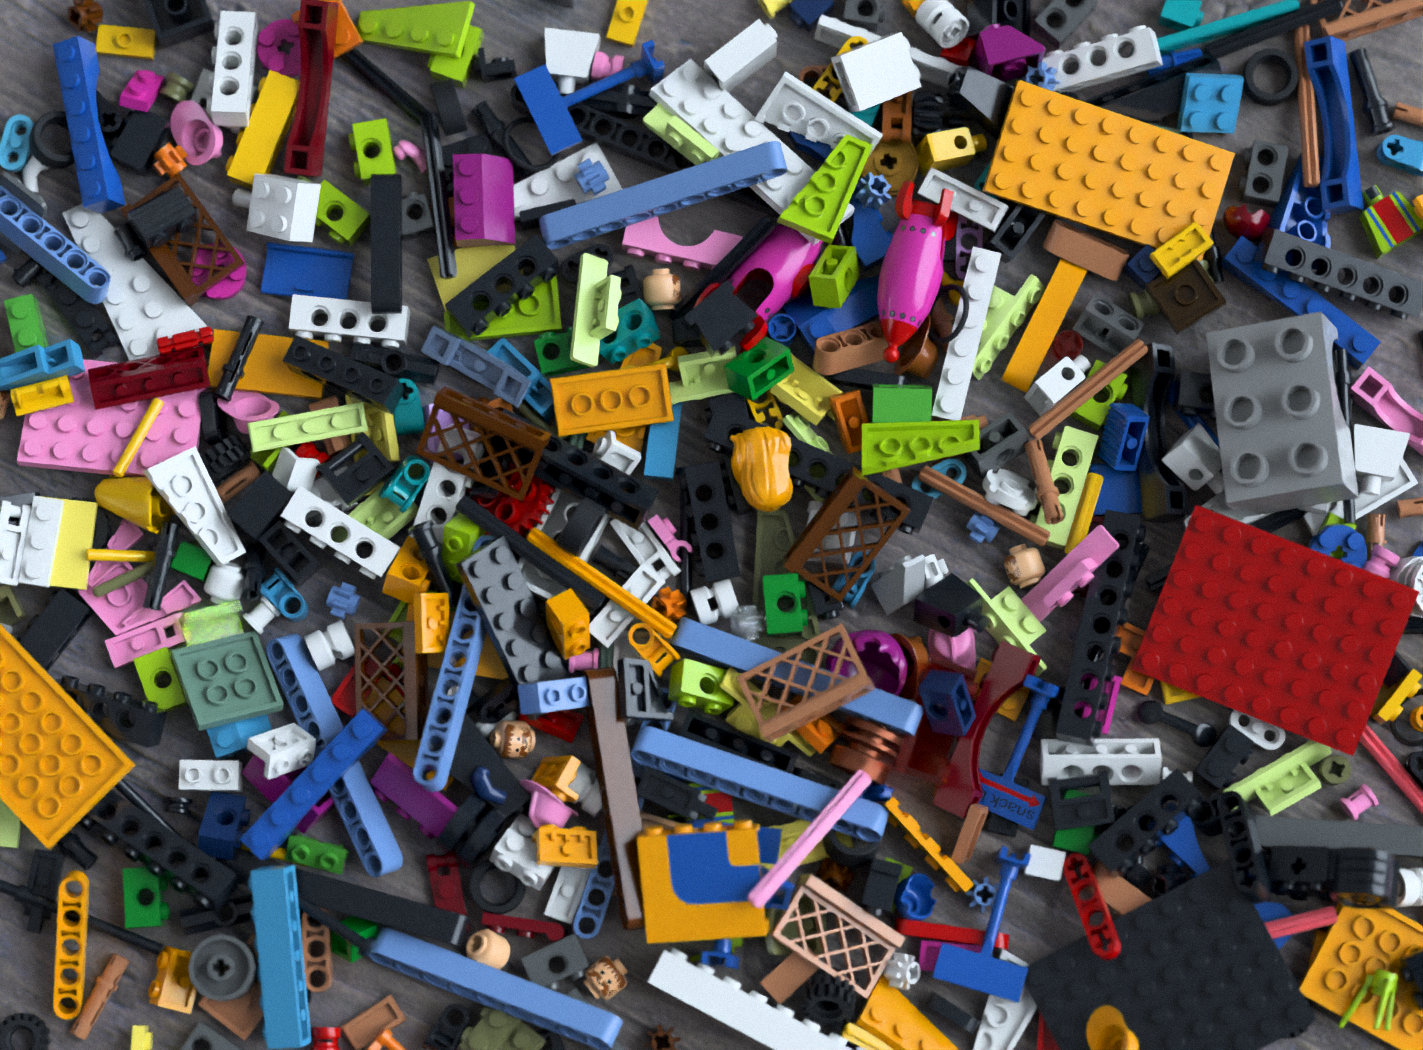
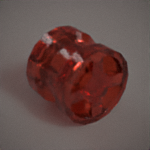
[1053,330,1083,361]

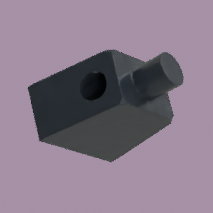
[914,573,988,637]

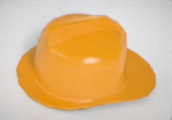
[1086,1006,1139,1050]

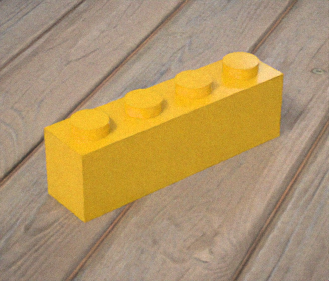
[225,70,300,190]

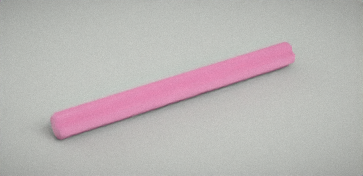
[747,770,871,909]

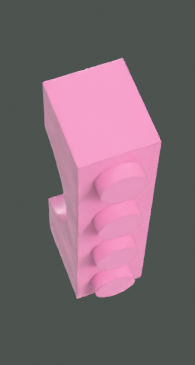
[622,217,743,275]
[1349,366,1423,456]

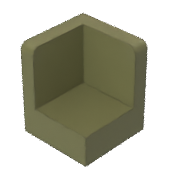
[0,584,28,626]

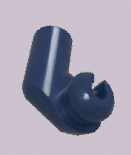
[471,766,507,805]

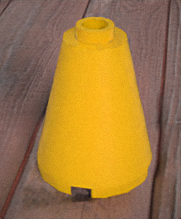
[94,476,176,534]

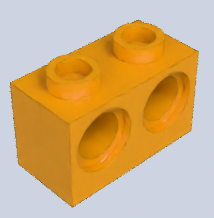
[382,535,431,606]
[545,589,590,660]

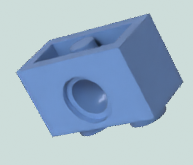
[518,677,590,715]

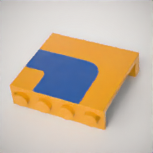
[637,820,769,944]

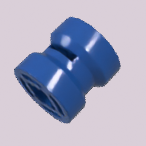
[767,314,797,347]

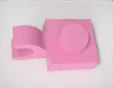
[648,514,694,563]

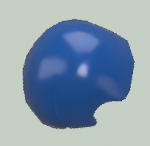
[894,873,937,921]

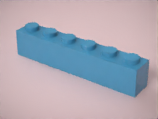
[248,865,312,1049]

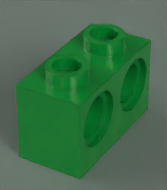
[534,326,599,378]

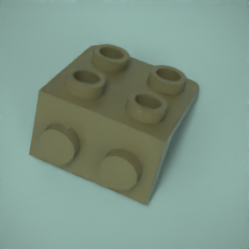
[765,895,827,955]

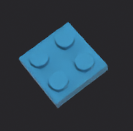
[1177,73,1244,133]

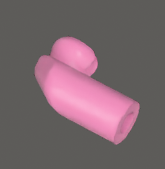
[392,140,427,174]

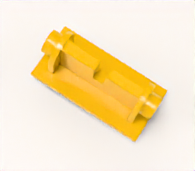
[10,375,74,416]

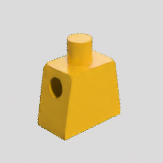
[915,127,987,177]

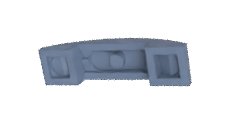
[421,326,532,407]

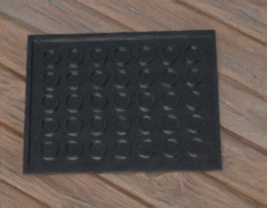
[1024,860,1316,1050]

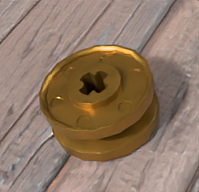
[860,137,919,197]

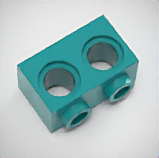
[599,298,662,364]

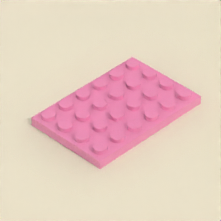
[17,359,208,477]

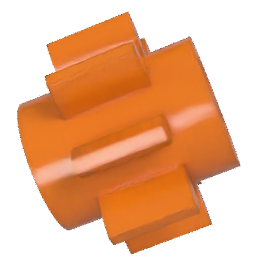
[153,143,188,178]
[651,587,687,623]

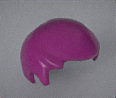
[825,630,907,696]

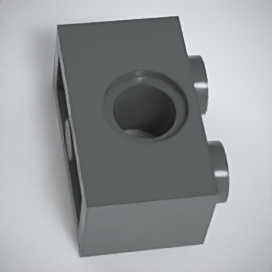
[964,411,1029,479]
[521,934,590,990]

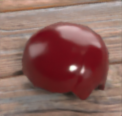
[1223,205,1271,241]

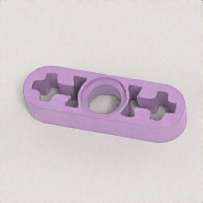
[955,215,983,281]

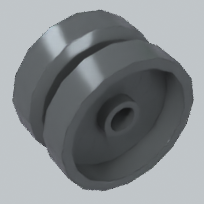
[188,935,259,1001]

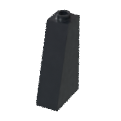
[947,66,1014,141]
[418,714,531,817]

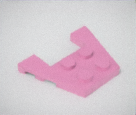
[78,519,202,636]

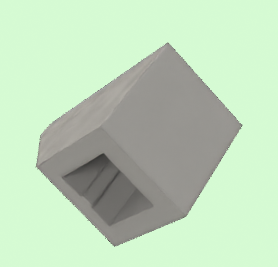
[871,555,926,615]

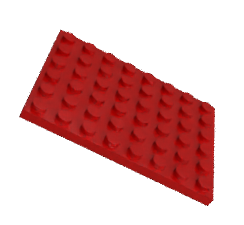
[1131,504,1419,756]

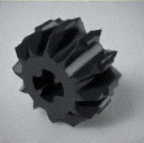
[911,91,944,140]

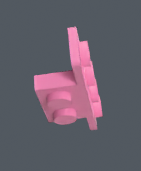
[1021,525,1119,622]

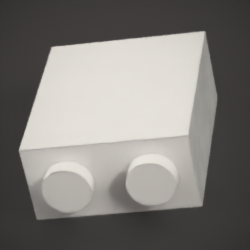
[705,19,778,93]
[831,32,921,112]

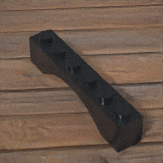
[1130,343,1189,523]

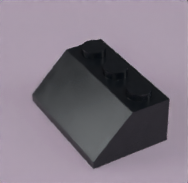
[966,0,1031,40]

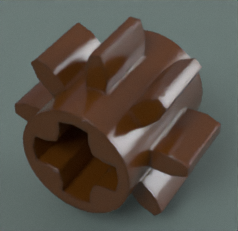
[67,0,103,33]
[816,857,855,892]
[644,1024,681,1050]

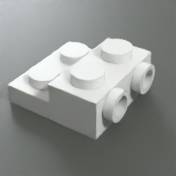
[489,813,556,891]

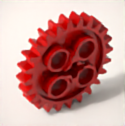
[467,463,556,537]

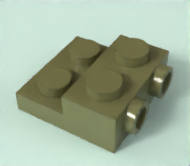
[459,1006,546,1050]

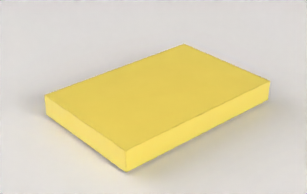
[427,245,525,312]
[40,496,98,590]

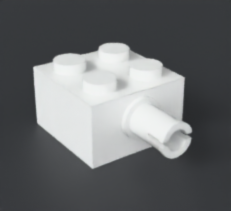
[232,173,321,242]

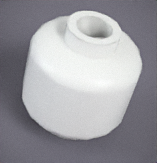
[204,561,244,606]

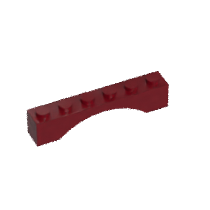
[284,0,339,176]
[932,641,1042,818]

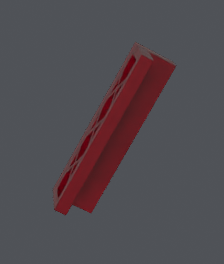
[88,346,211,410]

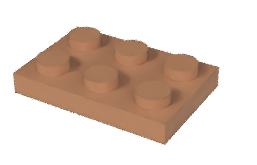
[198,933,264,1041]

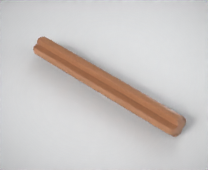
[1028,339,1148,440]
[918,466,1050,546]

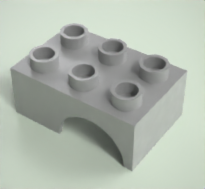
[1206,312,1359,517]

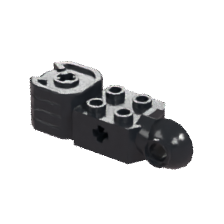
[1243,846,1400,910]

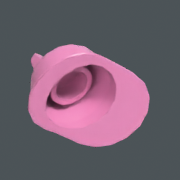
[170,101,223,166]
[217,390,280,434]
[928,628,976,682]
[520,779,579,829]

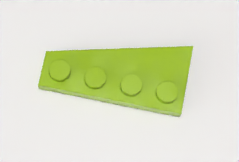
[356,1,475,58]
[777,134,873,244]

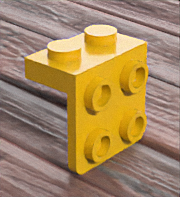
[1370,668,1422,725]

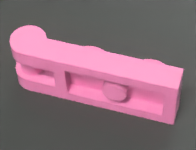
[105,612,193,669]

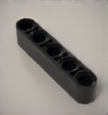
[371,174,402,314]

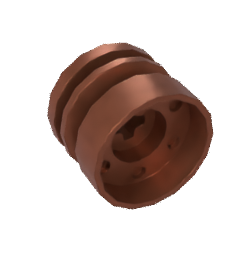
[827,716,903,784]

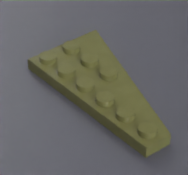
[749,510,827,685]

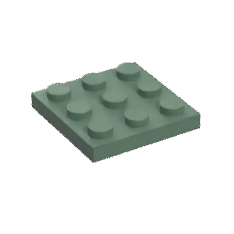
[171,630,284,731]

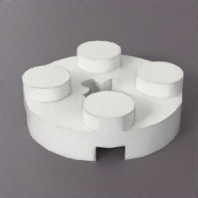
[982,469,1038,516]

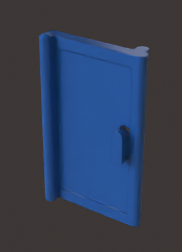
[261,242,355,300]
[1089,463,1142,516]

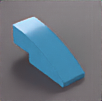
[487,337,555,423]
[0,339,85,391]
[644,402,683,482]

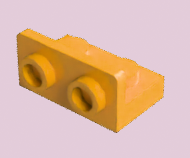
[413,593,450,653]
[530,755,581,803]
[532,824,597,868]
[148,946,197,1014]

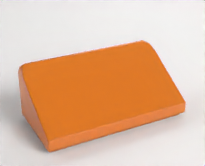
[828,390,869,454]

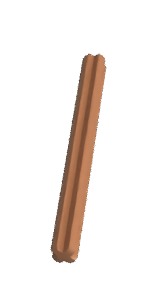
[1294,25,1320,188]

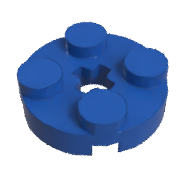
[1308,524,1367,568]

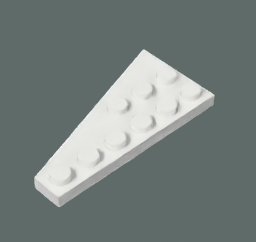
[62,204,207,361]

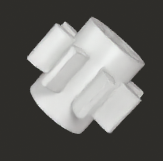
[924,554,948,590]
[883,952,920,990]

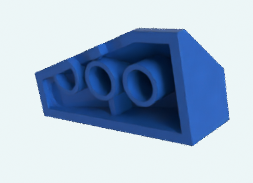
[1267,154,1331,270]
[782,275,880,357]

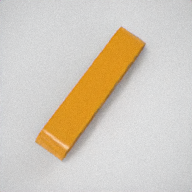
[1001,258,1088,393]
[53,870,89,1020]

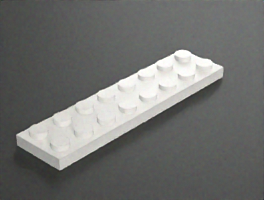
[649,59,855,246]

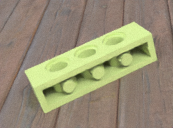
[1029,426,1098,550]

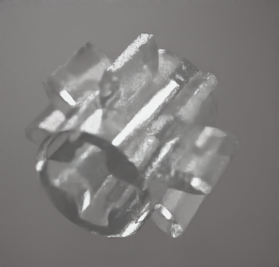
[730,604,766,641]

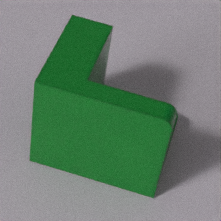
[170,541,215,583]
[331,916,377,963]

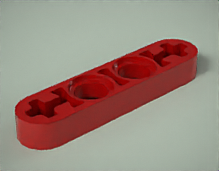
[1063,853,1121,961]
[894,918,1010,950]

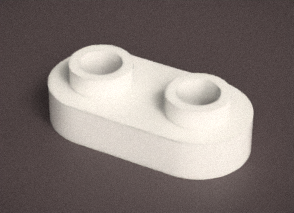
[1229,710,1285,751]

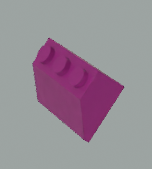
[974,24,1045,82]
[453,153,516,247]
[370,753,459,839]
[241,754,335,834]

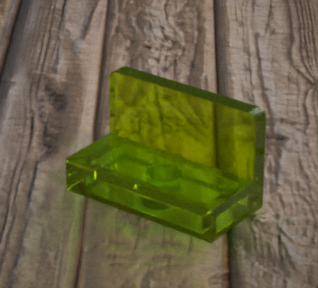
[179,599,244,647]

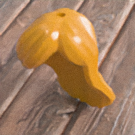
[730,427,793,512]

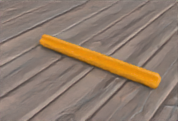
[526,528,677,638]

